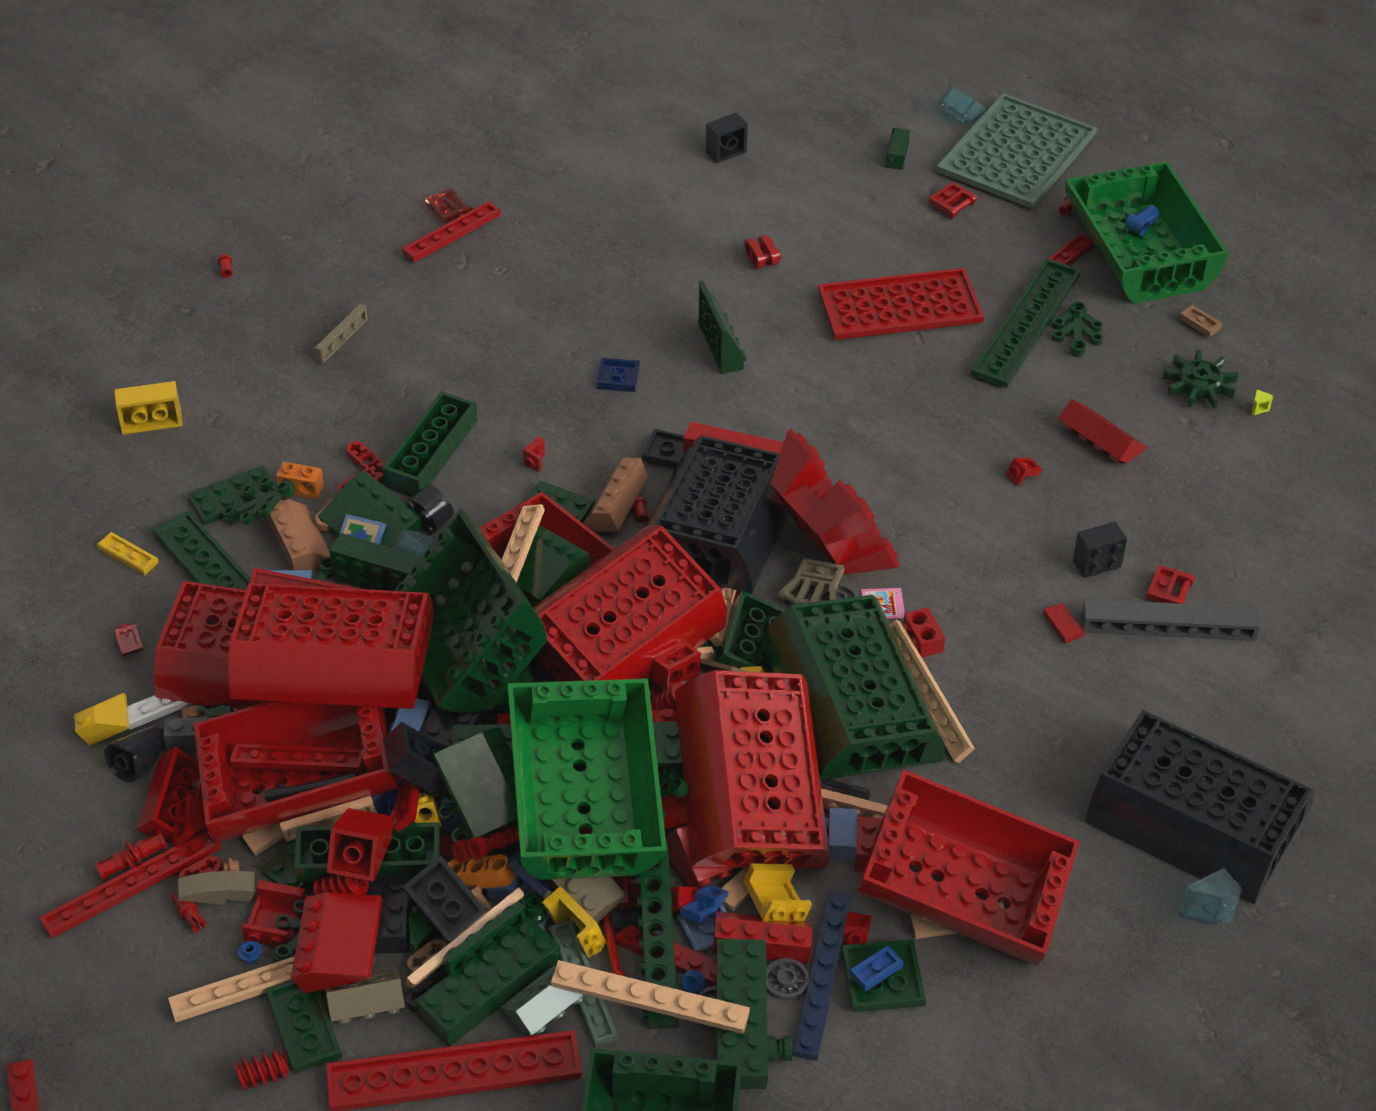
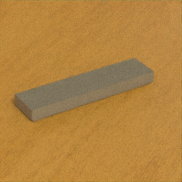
[315,303,368,364]

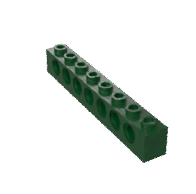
[636,840,679,1029]

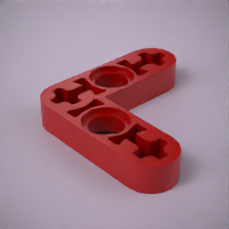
[337,441,385,493]

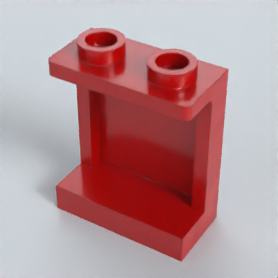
[241,880,306,948]

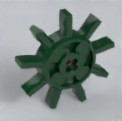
[1162,350,1238,409]

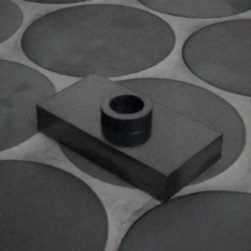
[611,906,659,928]

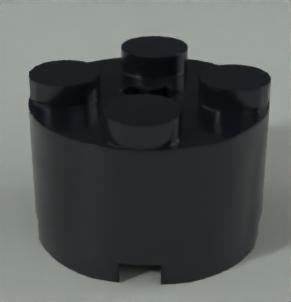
[405,485,454,535]

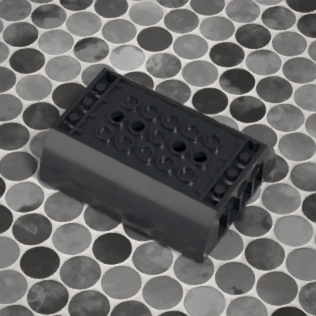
[645,435,789,594]
[1085,710,1315,905]

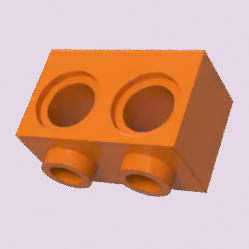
[276,462,324,500]

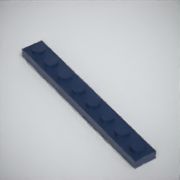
[793,891,852,1061]

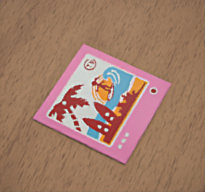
[861,588,905,619]

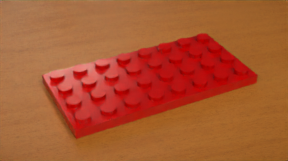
[818,267,984,340]

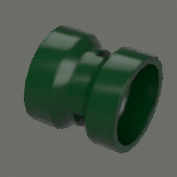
[522,892,546,925]
[767,1036,792,1061]

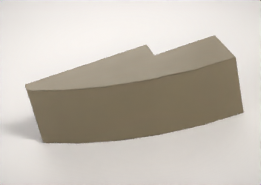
[177,871,255,905]

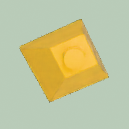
[74,693,129,746]

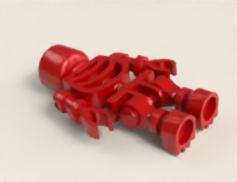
[451,824,519,863]

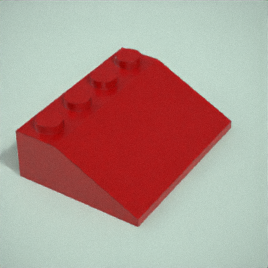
[291,892,383,993]

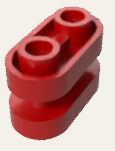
[744,235,781,269]

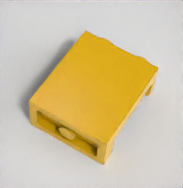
[743,864,812,921]
[542,886,606,958]

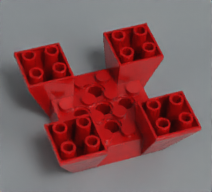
[770,428,900,575]

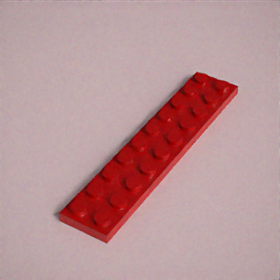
[326,1030,582,1111]

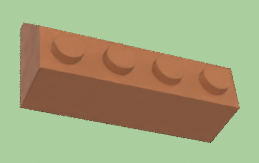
[583,458,648,532]
[267,499,330,570]

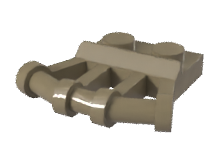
[778,558,844,605]

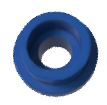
[238,941,262,964]

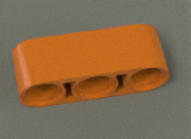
[447,855,516,890]

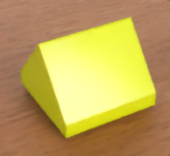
[1251,390,1273,416]

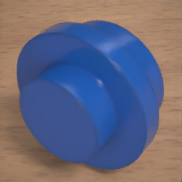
[682,970,706,994]

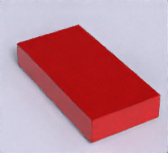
[1043,603,1084,643]

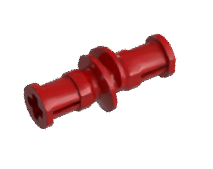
[94,830,168,881]

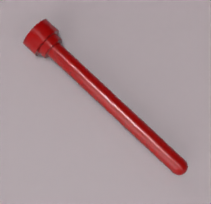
[602,912,627,977]

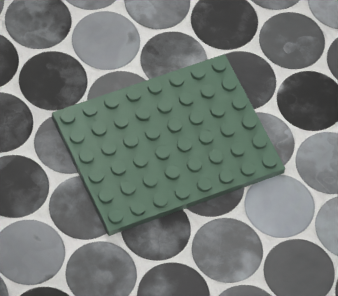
[936,93,1097,209]

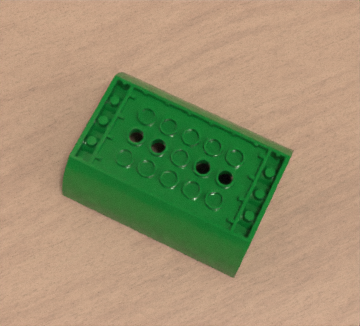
[1065,161,1229,304]
[508,679,667,880]

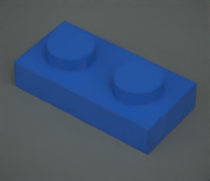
[850,946,903,992]

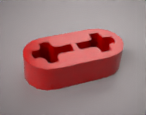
[179,856,222,878]

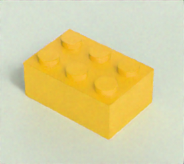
[115,381,183,435]

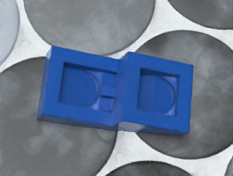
[680,884,729,924]

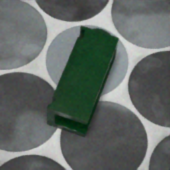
[885,127,910,170]

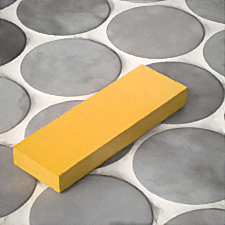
[97,532,159,576]

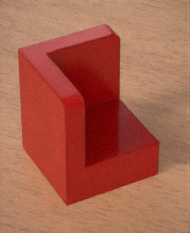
[671,887,698,911]

